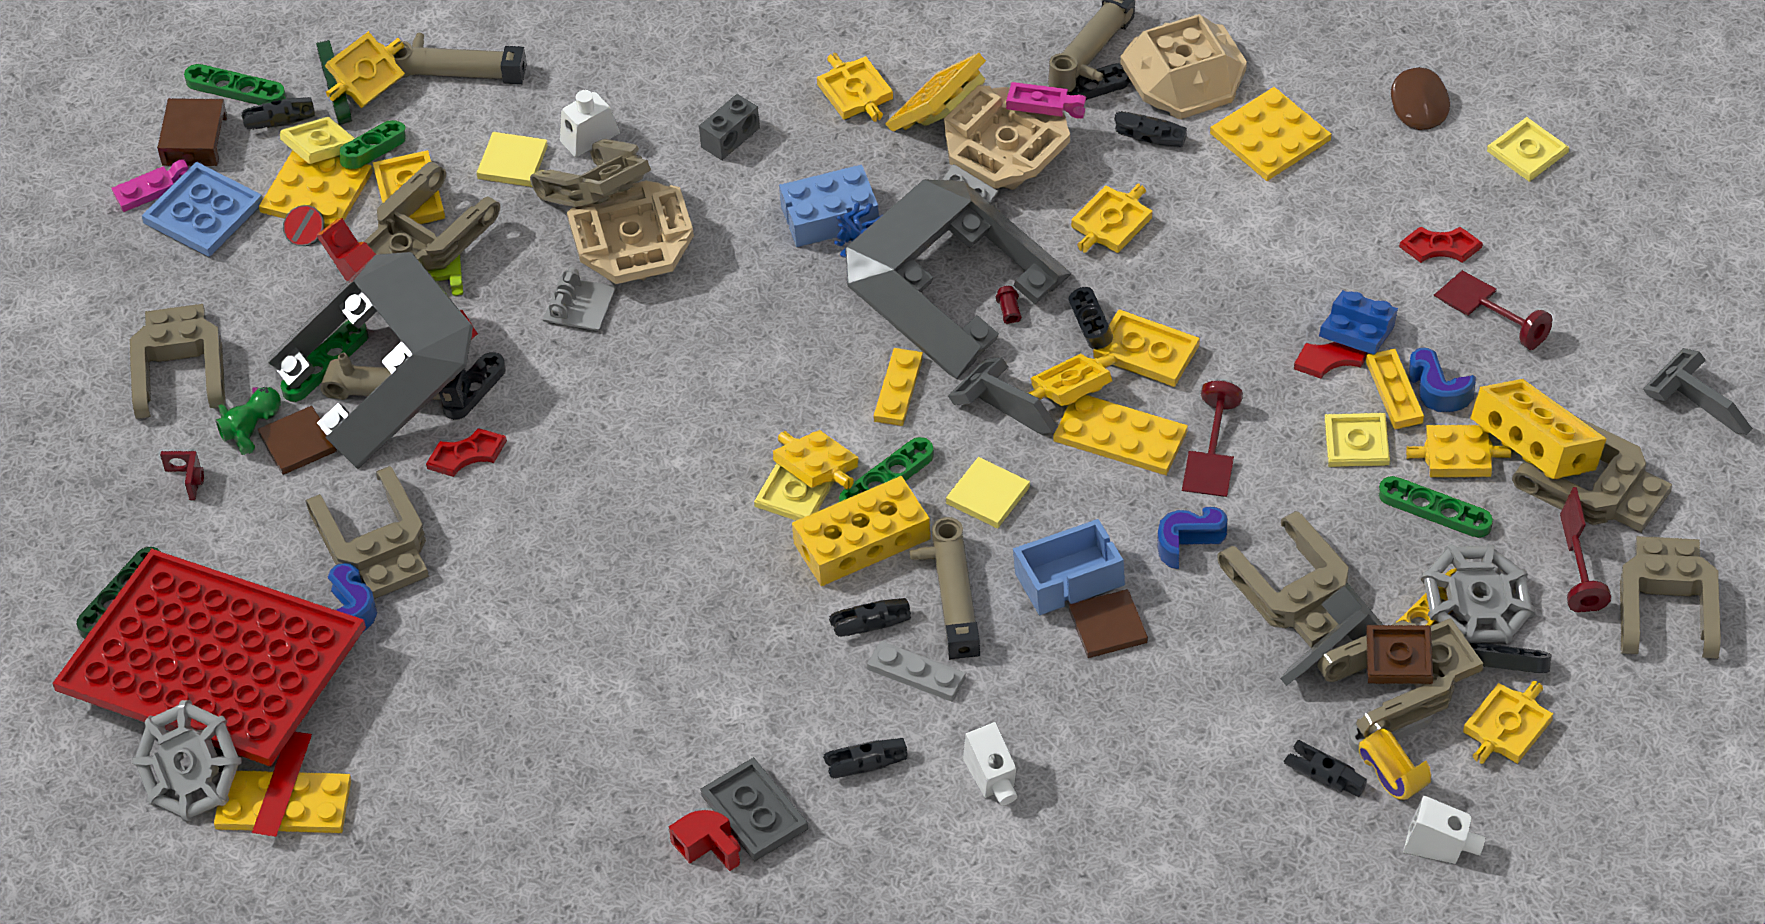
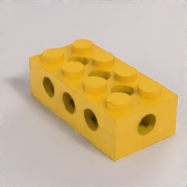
[1470,379,1607,479]
[792,476,931,586]

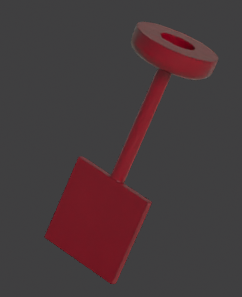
[1434,270,1553,350]
[1182,381,1243,497]
[1560,487,1612,613]

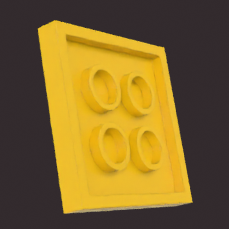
[885,53,986,132]
[1210,87,1332,181]
[259,150,373,229]

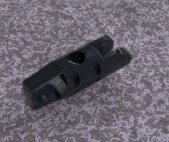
[241,97,315,130]
[1114,111,1187,147]
[829,598,911,637]
[823,738,908,779]
[1283,740,1367,797]

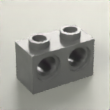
[699,94,760,160]

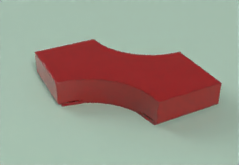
[1399,227,1483,263]
[1294,342,1369,379]
[426,428,507,477]

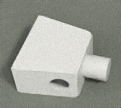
[560,90,620,158]
[963,722,1018,806]
[1403,796,1485,864]

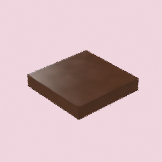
[258,405,337,475]
[1069,589,1148,658]
[1366,625,1433,684]

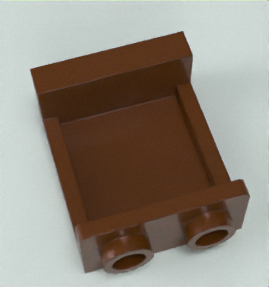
[157,98,228,166]

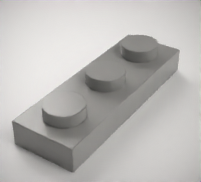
[867,641,966,702]

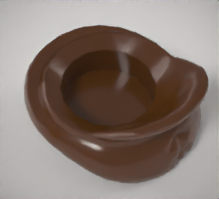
[1391,67,1450,130]

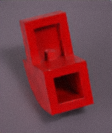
[668,810,741,871]

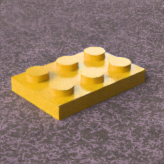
[372,150,446,224]
[1093,309,1200,387]

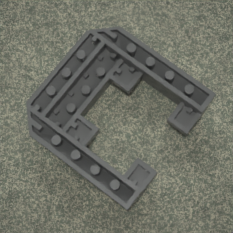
[845,179,1072,379]
[268,252,473,469]

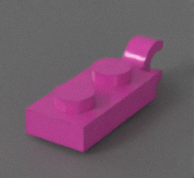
[1006,82,1086,119]
[111,160,189,212]

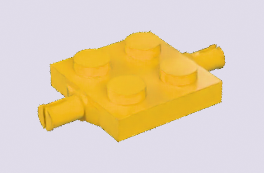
[325,31,405,109]
[817,53,893,122]
[1071,184,1153,253]
[1028,352,1117,406]
[1406,425,1511,477]
[773,430,859,489]
[1463,681,1553,764]

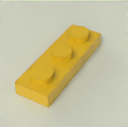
[873,348,923,426]
[1366,349,1424,430]

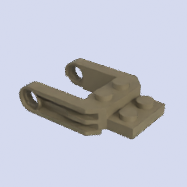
[530,139,651,207]
[365,162,501,270]
[129,304,226,419]
[1512,415,1672,533]
[305,466,429,599]
[1217,511,1349,648]
[1620,536,1721,659]
[1317,618,1483,738]

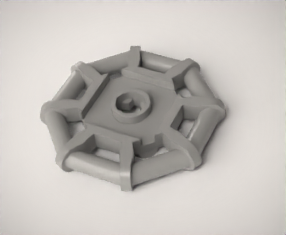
[1421,544,1535,645]
[132,700,242,821]

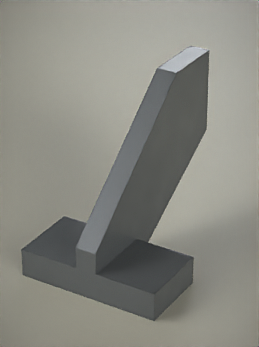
[1643,348,1753,435]
[948,357,1058,434]
[1280,583,1383,686]

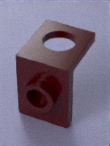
[160,451,204,500]

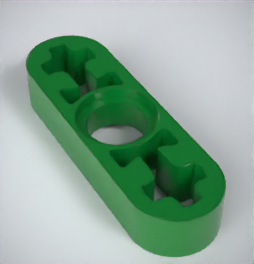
[340,120,406,169]

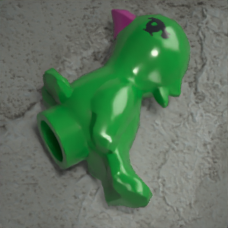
[216,387,281,455]

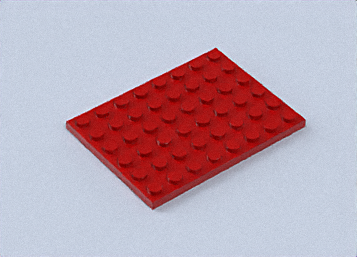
[52,549,366,767]

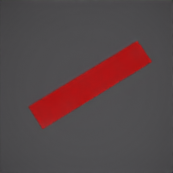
[252,731,312,837]

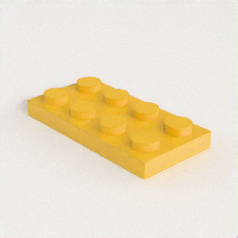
[1053,395,1188,476]
[214,771,351,833]

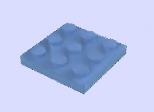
[142,162,263,257]

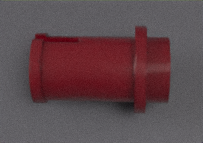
[996,286,1022,324]

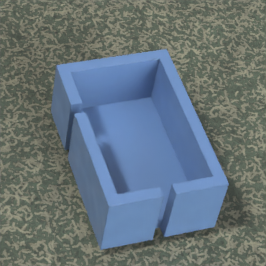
[779,165,879,247]
[1013,519,1125,615]

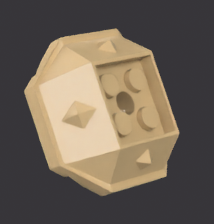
[1120,14,1247,119]
[944,85,1070,190]
[567,180,694,284]

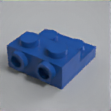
[1319,290,1398,355]

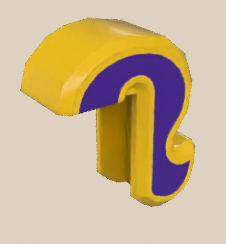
[1359,728,1432,800]

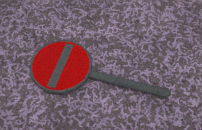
[283,205,324,246]

